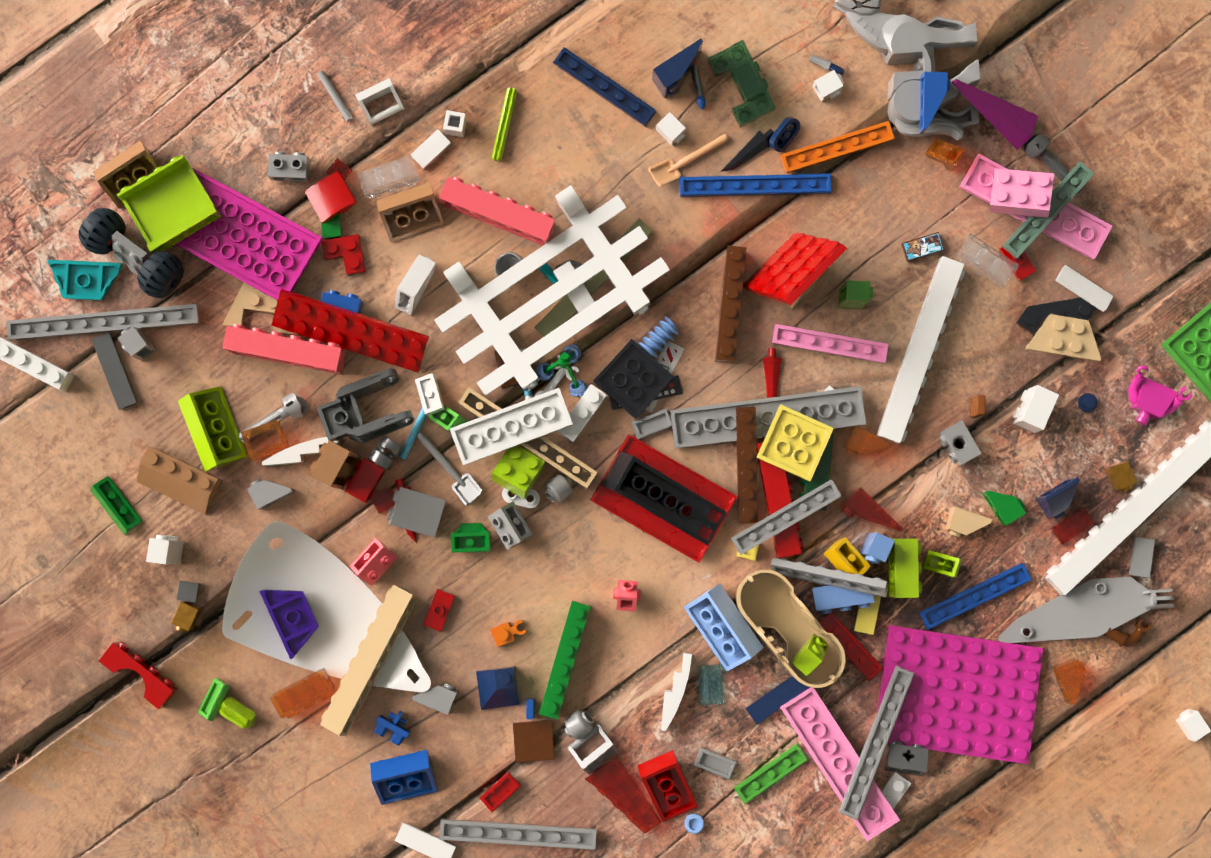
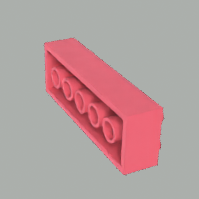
[439,176,556,246]
[222,324,347,375]

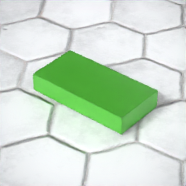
[198,678,230,722]

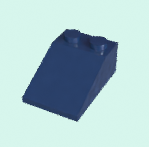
[652,39,703,98]

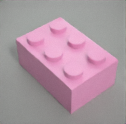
[990,168,1054,218]

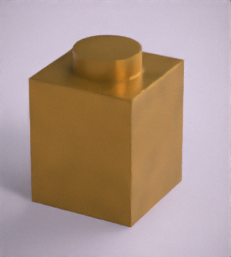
[1105,461,1137,492]
[171,601,202,633]

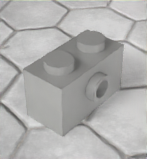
[118,326,157,361]

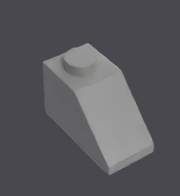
[247,479,295,510]
[412,683,458,715]

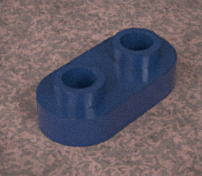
[769,117,800,152]

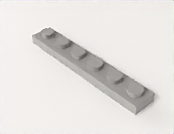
[731,479,841,555]
[771,558,888,597]

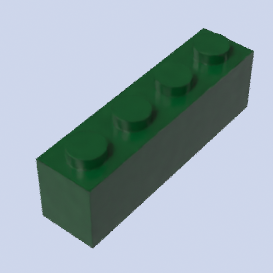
[799,434,834,511]

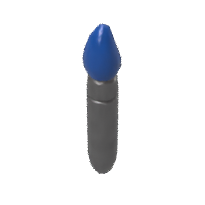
[692,65,705,110]

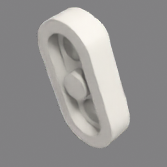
[502,488,540,509]

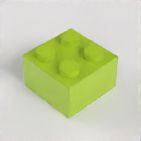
[492,446,545,499]

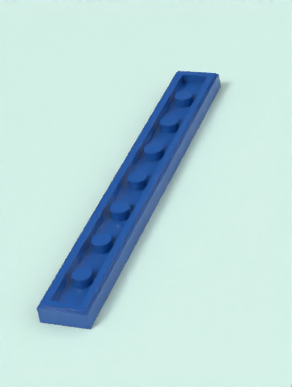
[679,174,832,197]

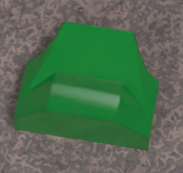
[451,523,490,553]

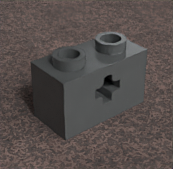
[884,741,929,776]

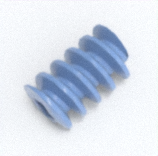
[638,316,680,358]

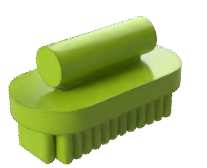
[219,697,256,729]

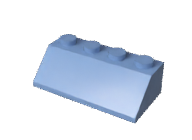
[684,583,764,671]

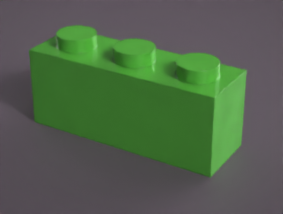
[838,280,873,309]

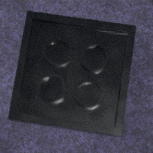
[593,339,674,420]

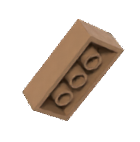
[309,441,361,490]

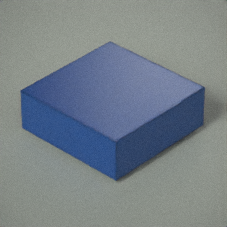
[526,698,535,719]

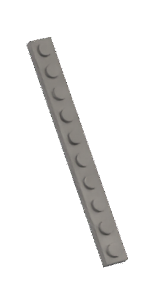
[6,304,200,341]

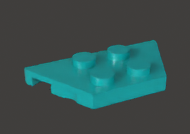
[47,260,123,301]

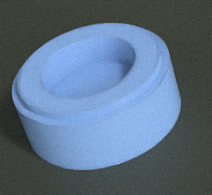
[684,813,704,834]

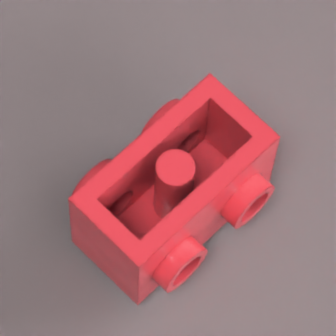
[350,537,398,586]

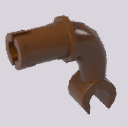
[1104,618,1151,647]

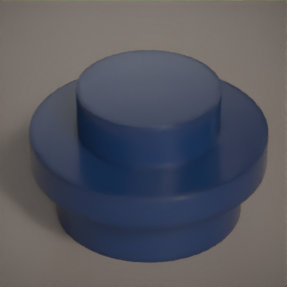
[1078,393,1098,412]

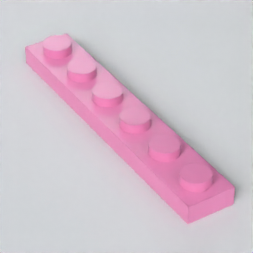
[772,324,889,363]

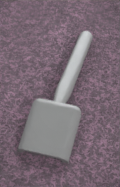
[417,433,483,506]

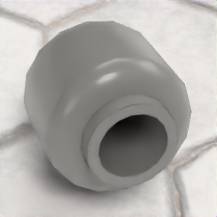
[544,474,573,503]
[565,710,594,739]

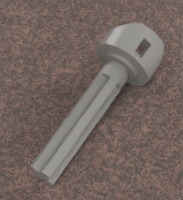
[239,393,309,443]

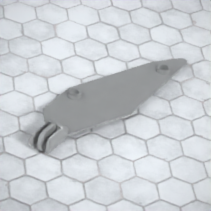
[998,577,1175,643]

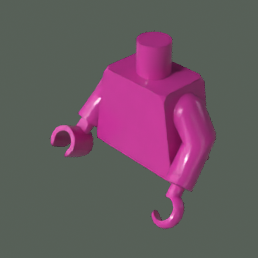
[1128,365,1192,426]

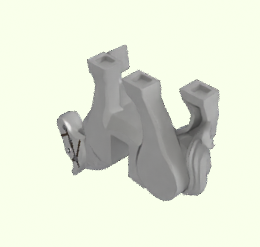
[833,0,980,141]

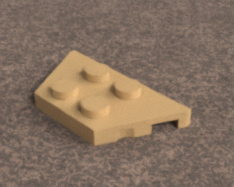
[1025,314,1101,362]

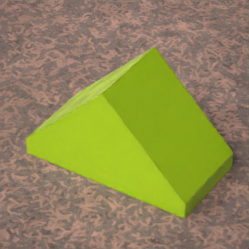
[923,550,962,578]

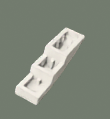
[262,437,341,467]
[661,653,692,731]

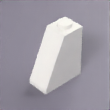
[394,255,436,316]

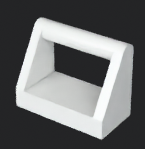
[355,79,404,125]

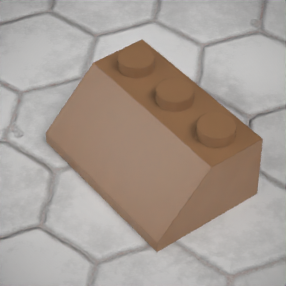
[93,140,159,209]
[376,182,444,242]

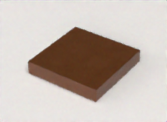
[513,720,555,762]

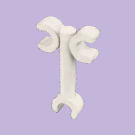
[535,355,579,397]

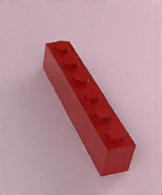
[756,443,804,558]

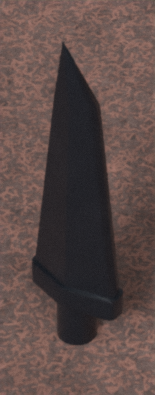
[720,129,774,172]

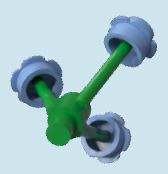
[536,344,588,397]

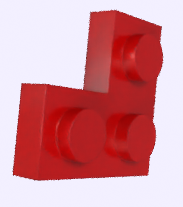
[321,234,366,276]

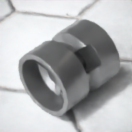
[368,435,404,471]

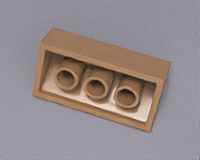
[137,446,223,514]

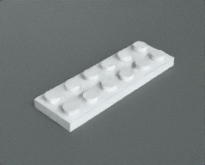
[450,388,573,466]

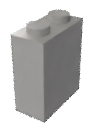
[387,487,446,538]

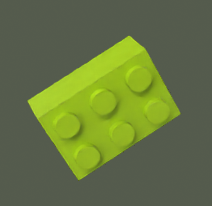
[888,539,922,598]

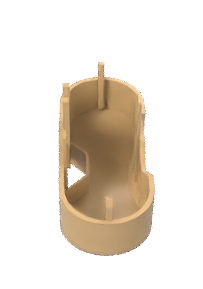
[736,570,845,688]

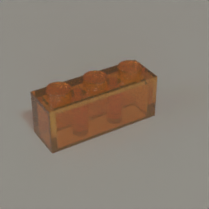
[270,668,335,719]

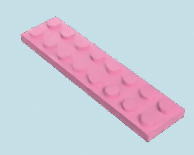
[959,153,1113,260]
[780,687,900,841]

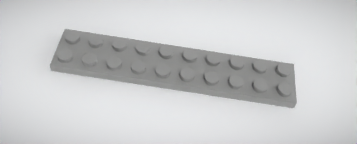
[670,386,866,449]

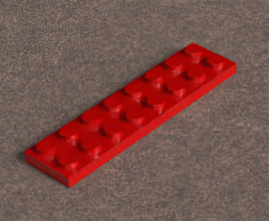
[271,289,429,373]

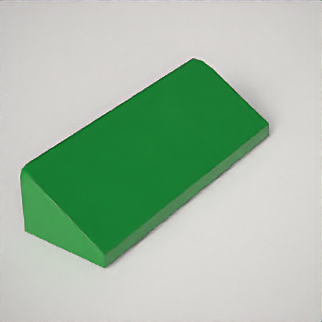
[90,476,142,535]

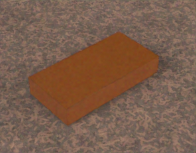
[970,395,986,418]

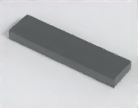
[91,332,138,410]

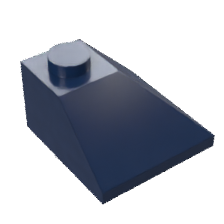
[1036,477,1080,519]
[476,666,520,710]

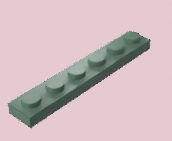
[1002,161,1095,259]

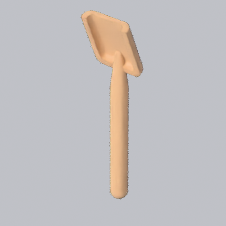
[649,134,729,187]

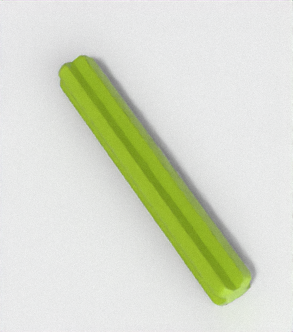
[492,88,517,161]

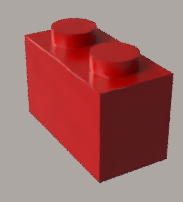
[344,458,386,503]

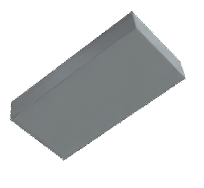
[631,408,672,440]
[1129,537,1155,578]
[694,747,737,780]

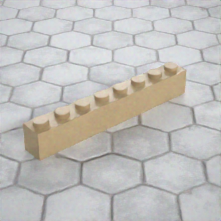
[459,387,598,489]
[320,585,419,737]

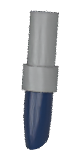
[809,54,844,75]

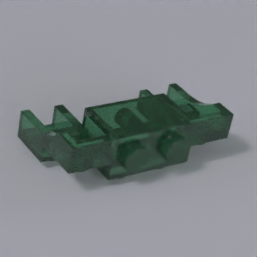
[708,40,776,128]

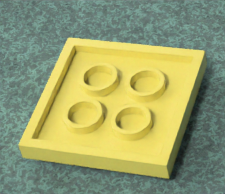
[756,404,834,482]

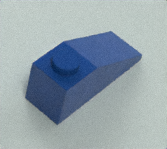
[919,71,951,134]

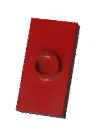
[999,247,1036,282]
[423,589,455,632]
[479,771,521,813]

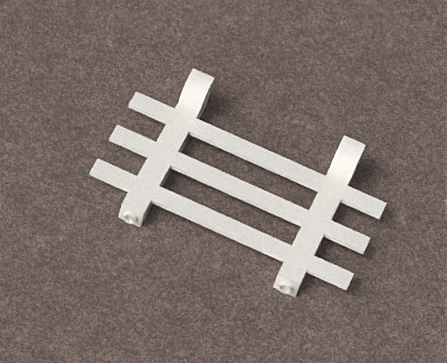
[434,185,670,396]

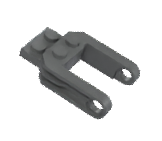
[317,369,414,444]

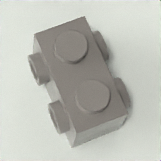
[268,151,310,182]
[488,501,533,550]

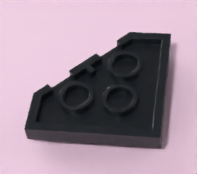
[1016,297,1097,336]

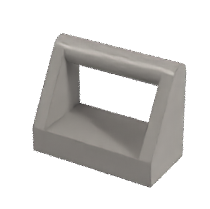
[567,723,619,775]

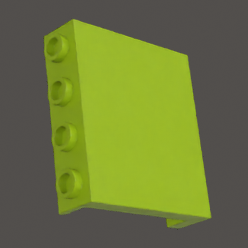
[116,155,221,254]

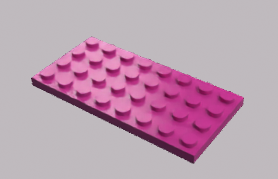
[175,168,323,301]

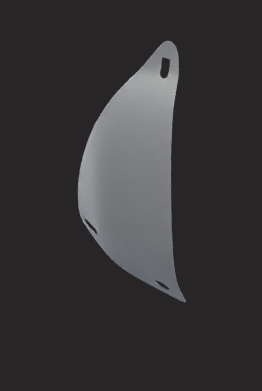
[222,521,431,692]

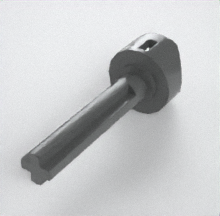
[1024,135,1083,195]

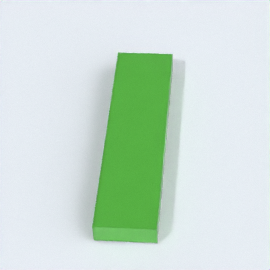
[733,743,809,804]

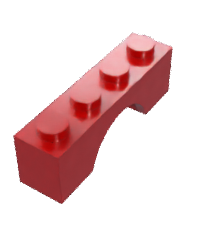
[98,641,178,709]

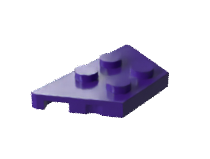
[259,590,319,659]

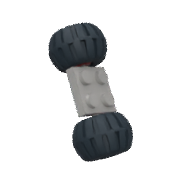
[78,208,184,298]

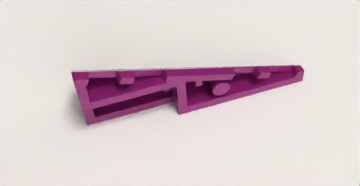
[952,78,1038,150]

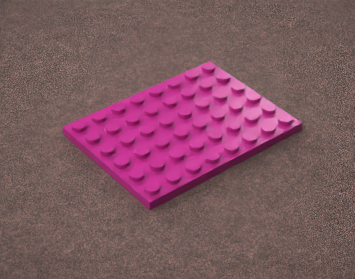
[877,625,1043,764]

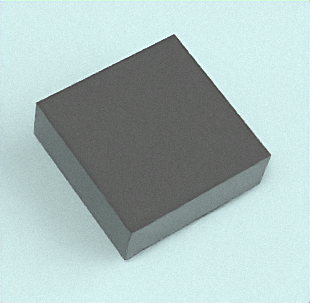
[177,581,200,603]

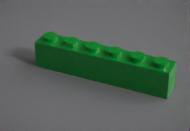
[539,600,591,720]

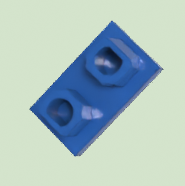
[374,710,411,746]

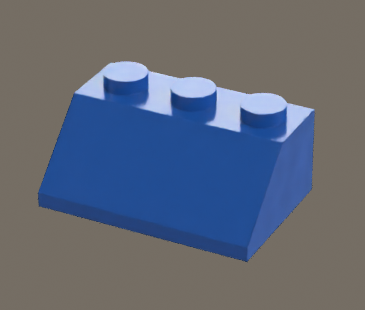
[370,750,438,805]

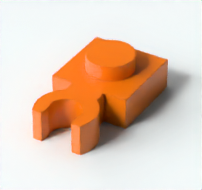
[490,620,527,647]

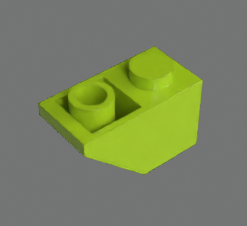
[792,633,828,676]

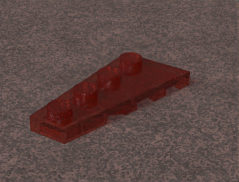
[585,756,661,834]

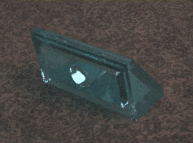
[697,664,724,705]

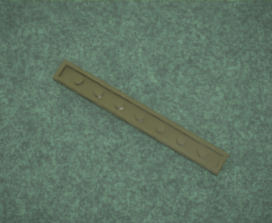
[535,218,653,337]

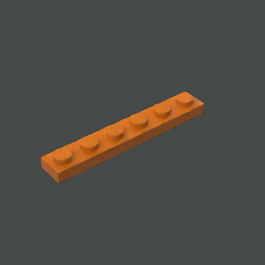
[780,121,895,174]

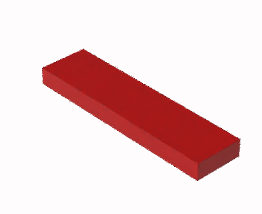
[819,612,884,682]

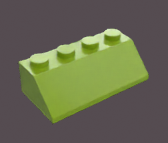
[178,386,248,472]

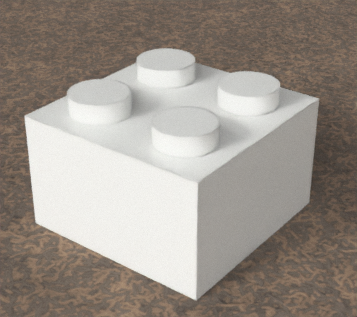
[1013,385,1059,433]

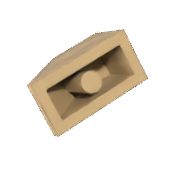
[945,507,992,538]

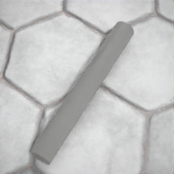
[317,71,353,122]

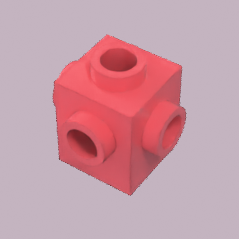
[613,580,641,612]

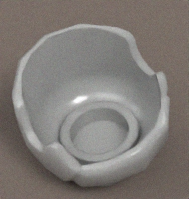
[494,252,523,277]

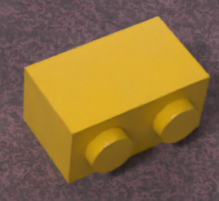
[823,537,871,575]

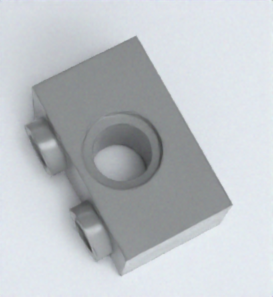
[939,420,982,466]

